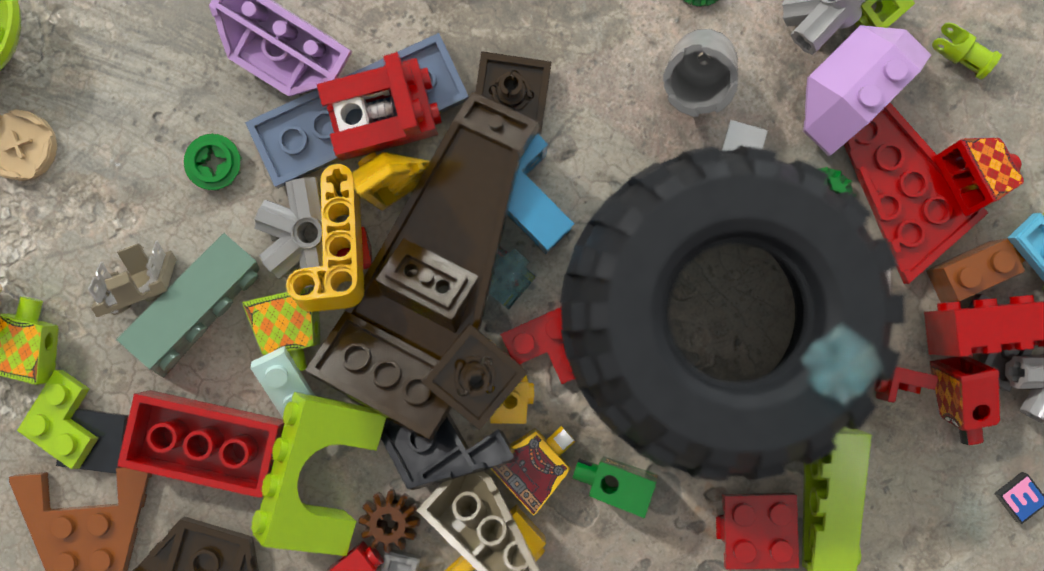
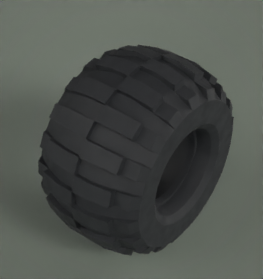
[560,146,905,482]

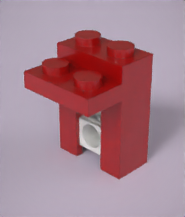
[317,52,442,161]

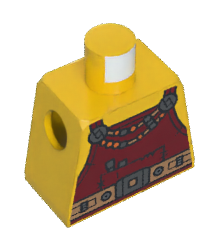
[491,426,576,516]

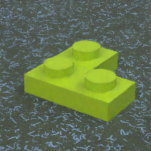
[17,370,98,469]

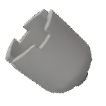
[663,29,738,117]

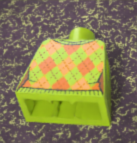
[242,287,321,371]
[0,296,59,385]

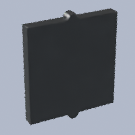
[56,409,128,474]

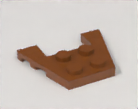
[9,467,152,571]

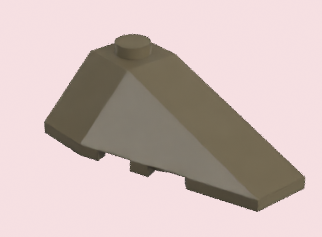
[417,471,541,571]

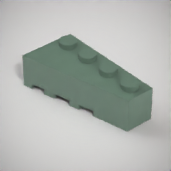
[116,233,260,378]

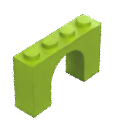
[251,392,386,556]

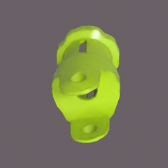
[932,22,1002,80]

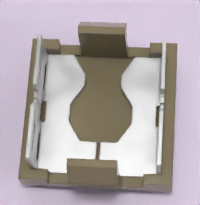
[88,240,177,318]

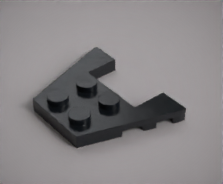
[381,413,519,490]

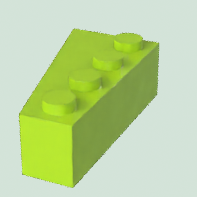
[802,427,872,571]

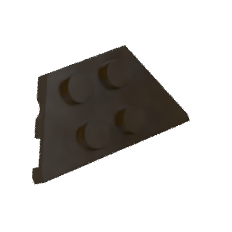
[132,517,259,571]

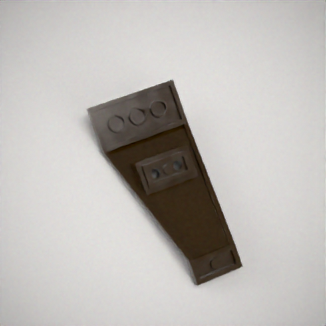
[305,92,539,443]

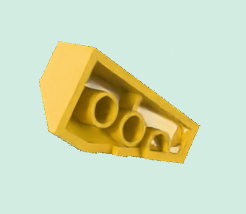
[353,152,430,211]

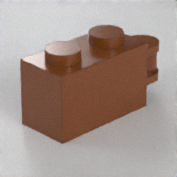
[926,238,1026,302]

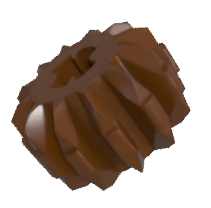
[358,489,421,553]

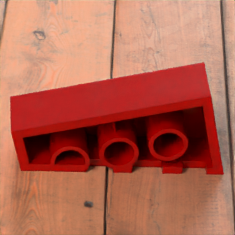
[924,295,1044,357]

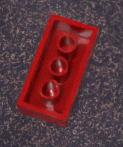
[117,390,285,498]

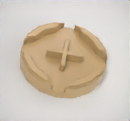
[0,109,57,181]

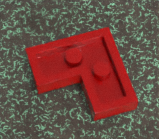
[500,307,575,384]

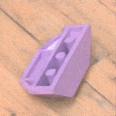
[209,0,352,97]
[803,25,931,156]

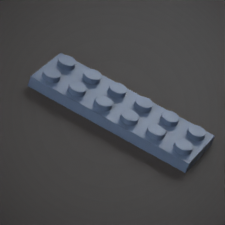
[245,33,469,189]

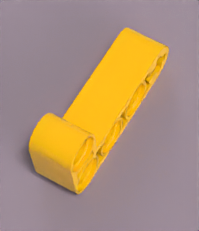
[286,164,364,312]

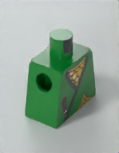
[572,457,658,518]

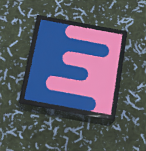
[994,472,1044,524]

